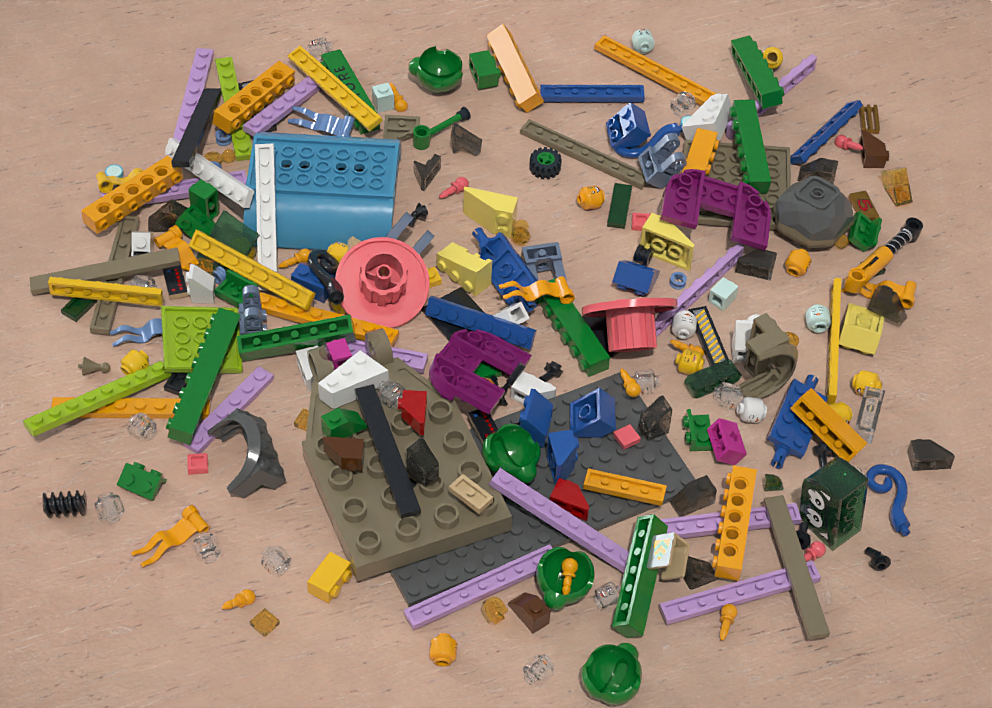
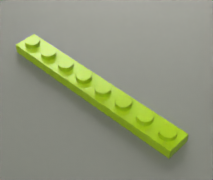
[215,57,252,161]
[23,361,172,437]

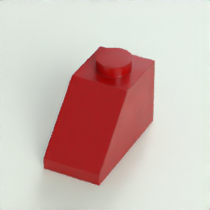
[398,390,427,435]
[550,478,589,522]

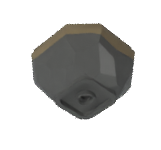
[773,176,854,248]

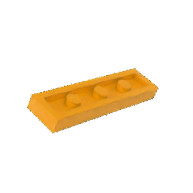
[583,468,667,506]

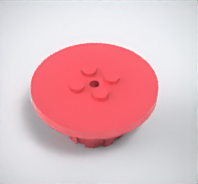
[335,237,430,328]
[582,298,678,353]

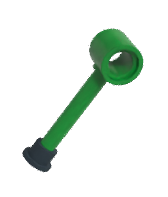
[412,107,471,150]

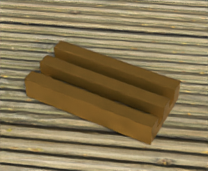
[859,104,880,134]

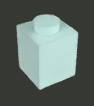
[372,83,394,113]
[708,277,738,311]

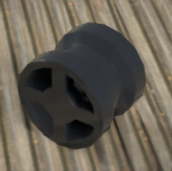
[633,244,654,266]

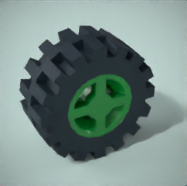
[529,147,562,180]

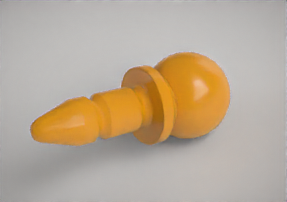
[389,82,408,112]
[278,248,311,268]
[670,340,704,357]
[620,368,641,398]
[561,558,578,595]
[221,589,256,609]
[720,604,738,641]

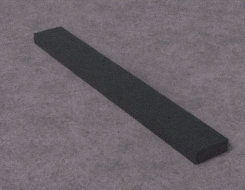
[171,88,222,167]
[355,384,421,519]

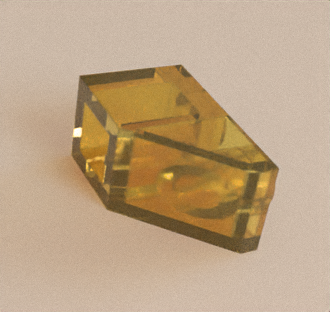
[881,167,913,206]

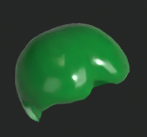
[408,46,463,93]
[482,424,541,484]
[536,547,595,610]
[581,643,642,705]

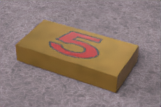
[848,190,879,221]

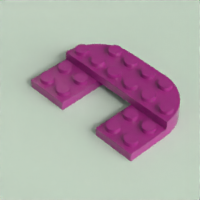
[660,169,771,251]
[429,329,532,414]

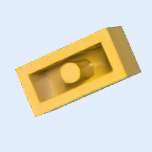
[307,551,352,604]

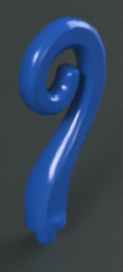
[614,123,683,158]
[866,464,910,536]

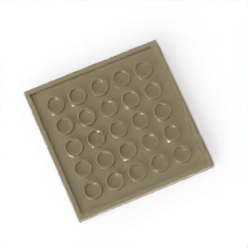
[684,140,791,230]

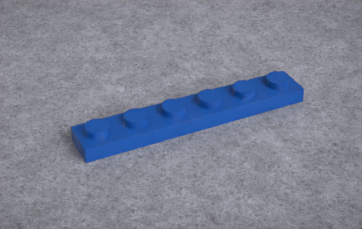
[540,85,645,102]
[790,100,863,164]
[425,296,537,349]

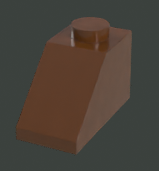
[859,130,889,168]
[323,436,365,471]
[508,592,551,634]

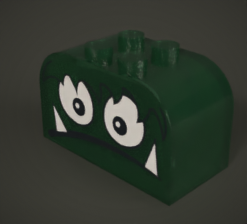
[799,457,869,551]

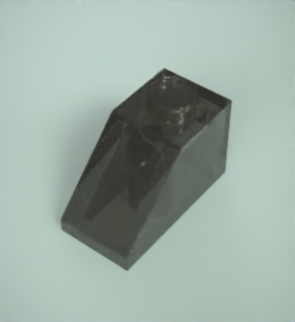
[798,158,838,184]
[148,199,187,232]
[735,249,777,281]
[867,285,907,325]
[638,395,673,441]
[406,437,439,487]
[907,439,955,471]
[670,475,717,517]

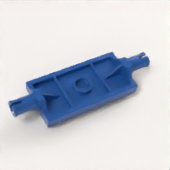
[472,227,538,312]
[767,374,828,469]

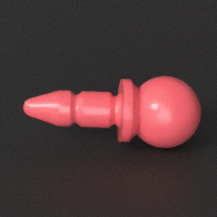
[834,135,863,150]
[439,177,469,199]
[804,541,826,562]

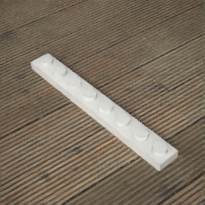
[165,138,254,208]
[255,144,278,291]

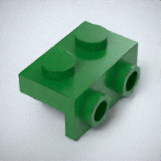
[848,211,882,252]
[214,269,258,308]
[116,461,167,501]

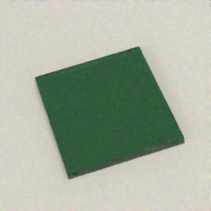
[196,210,260,273]

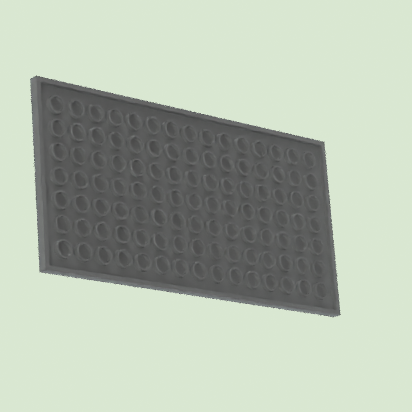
[389,372,700,607]

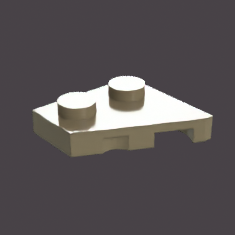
[383,115,420,141]

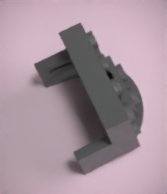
[208,408,286,498]

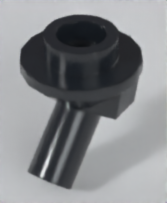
[407,203,428,227]
[539,361,563,382]
[814,442,833,470]
[796,522,811,550]
[865,547,891,571]

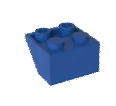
[606,102,651,149]
[519,388,553,447]

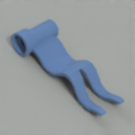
[288,106,355,137]
[110,318,162,347]

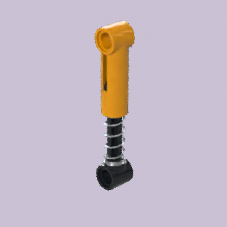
[844,217,923,294]

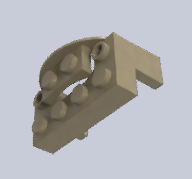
[737,313,798,399]

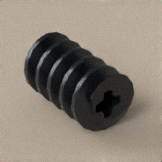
[42,490,87,518]

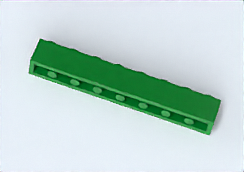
[166,307,241,445]

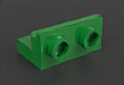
[175,204,221,238]
[682,409,713,452]

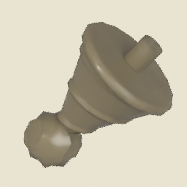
[78,357,110,376]

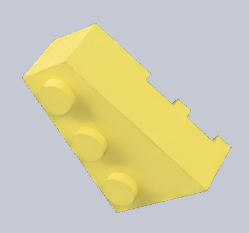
[436,242,492,297]

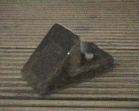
[450,122,482,156]
[414,154,441,191]
[683,556,719,590]

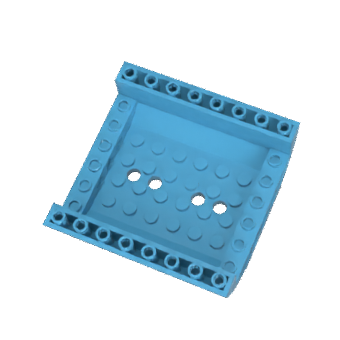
[243,132,402,250]

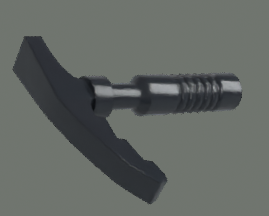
[492,362,526,406]

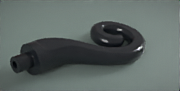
[308,250,344,305]

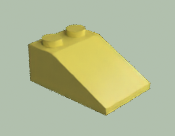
[463,186,518,238]
[640,213,695,271]
[839,303,885,355]

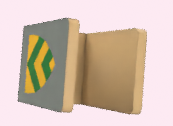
[647,532,690,580]

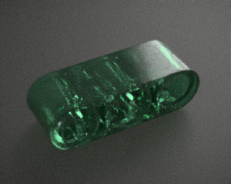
[684,359,742,398]

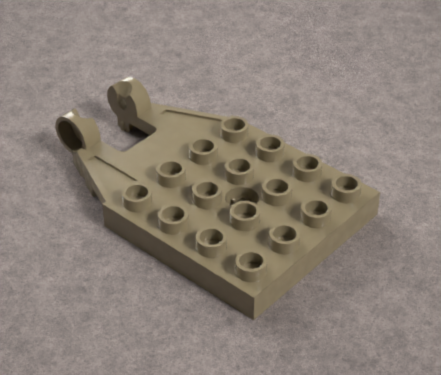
[302,328,512,581]

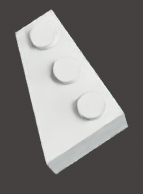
[682,94,732,140]
[318,351,389,409]

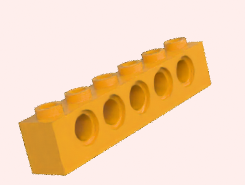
[212,61,295,134]
[81,155,183,234]
[712,465,757,581]

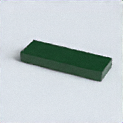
[607,183,633,229]

